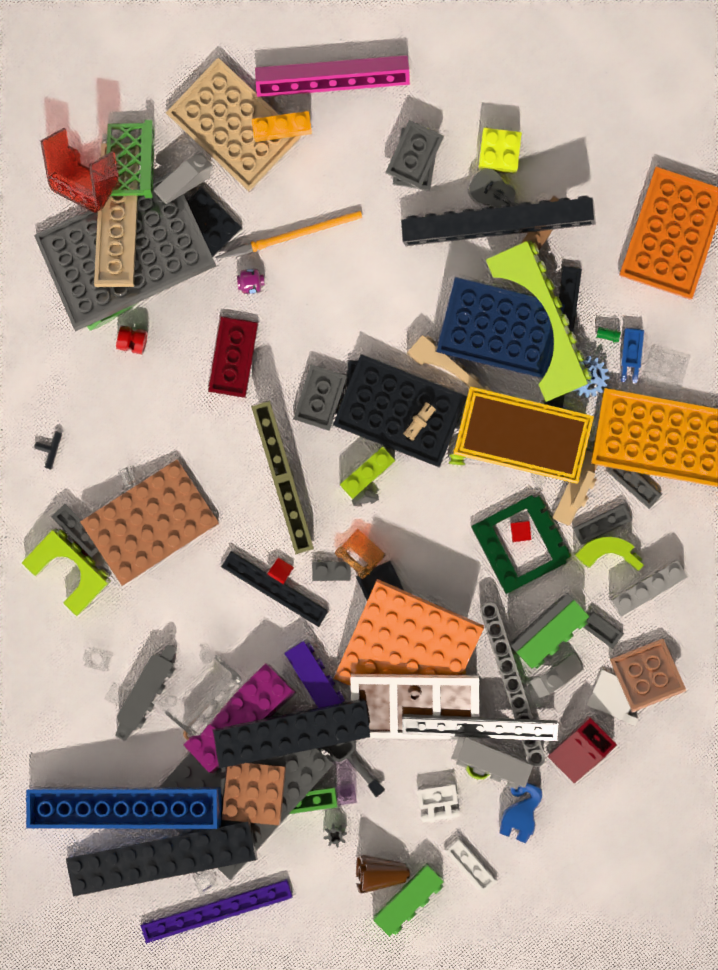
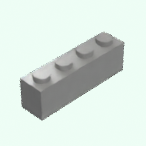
[609,560,688,617]
[451,737,533,789]

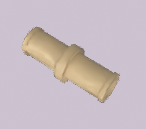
[403,402,436,440]

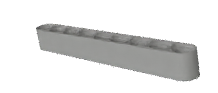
[480,602,545,767]

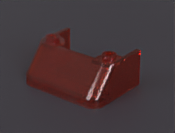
[40,128,119,213]

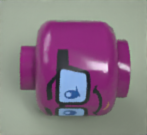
[237,269,265,295]

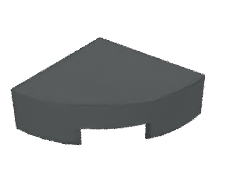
[352,490,379,507]

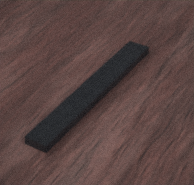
[544,266,582,409]

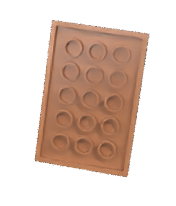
[80,460,219,586]

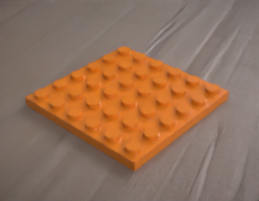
[333,579,484,686]

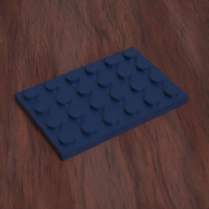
[435,277,565,378]

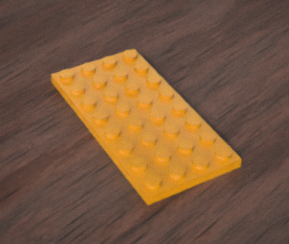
[591,388,718,487]

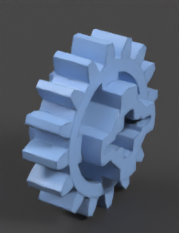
[572,356,609,398]

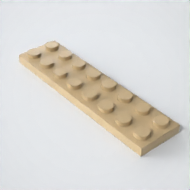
[94,143,140,287]

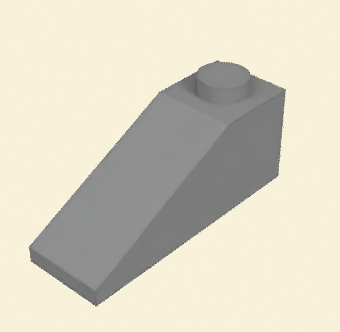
[154,152,213,204]
[530,653,584,698]

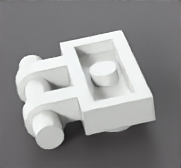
[417,784,460,823]

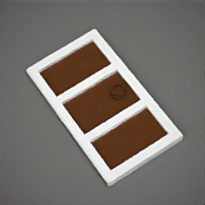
[351,674,479,740]

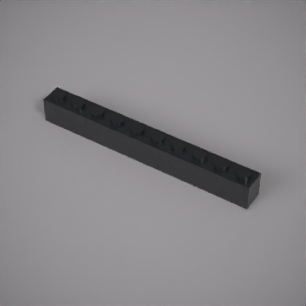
[401,195,596,246]

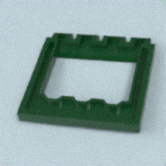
[471,495,572,594]

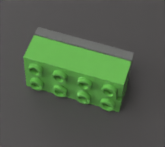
[509,593,589,669]

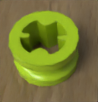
[448,454,466,466]

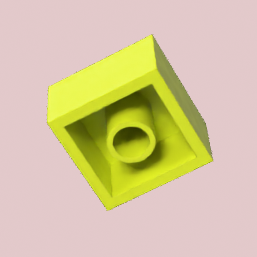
[478,128,522,174]

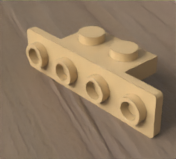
[553,450,598,526]

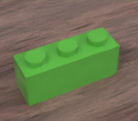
[290,788,338,814]

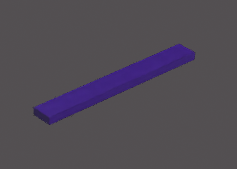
[140,879,293,944]

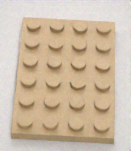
[166,58,302,192]

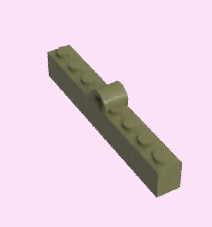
[251,400,314,555]

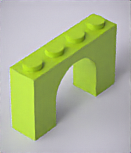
[22,528,111,616]

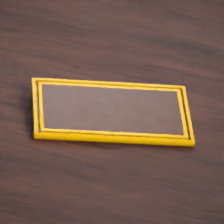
[453,387,594,484]

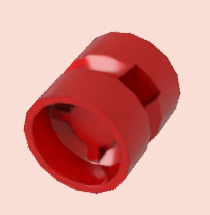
[116,325,148,355]

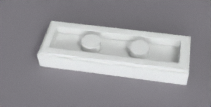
[444,837,497,894]

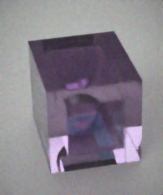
[335,781,357,806]

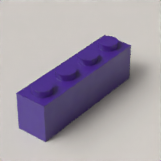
[284,640,346,708]

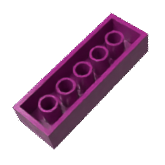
[183,663,296,773]

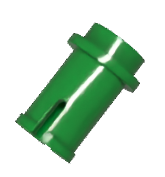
[596,326,621,343]

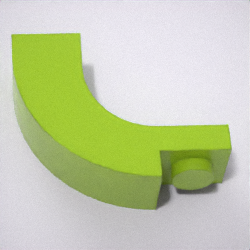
[574,537,644,571]

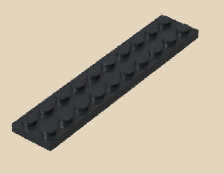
[66,821,258,897]

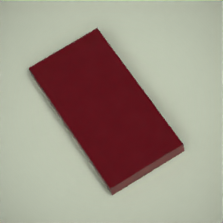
[208,316,259,398]

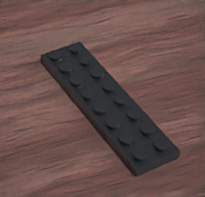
[212,699,371,769]

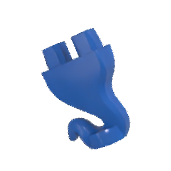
[499,782,542,844]

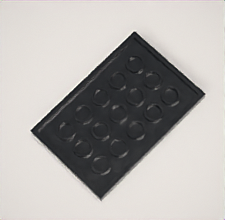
[332,354,467,468]

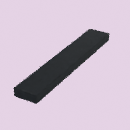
[221,551,329,627]

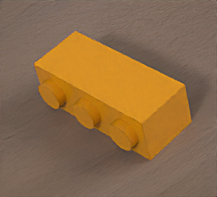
[252,111,312,142]

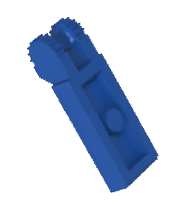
[621,328,644,383]

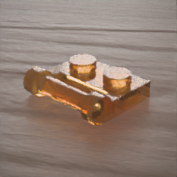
[335,529,386,579]

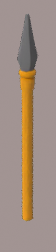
[216,211,362,259]

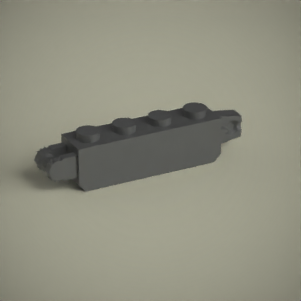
[115,645,177,741]

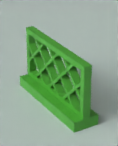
[105,120,155,198]

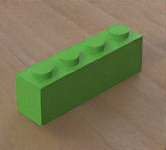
[373,863,444,937]

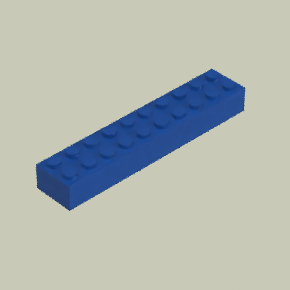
[26,787,221,829]

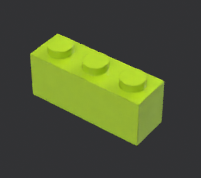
[340,447,395,499]

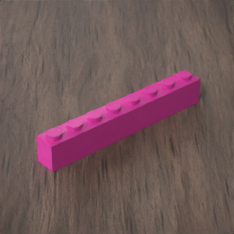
[255,55,410,97]

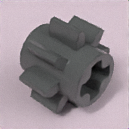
[323,823,347,848]

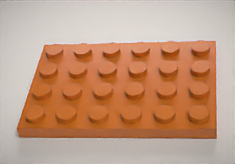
[619,167,718,300]

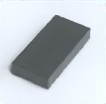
[583,611,624,649]

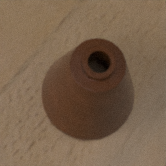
[356,854,410,894]

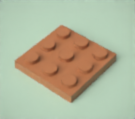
[610,639,686,712]
[222,763,286,825]

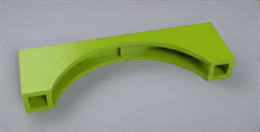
[486,241,592,402]

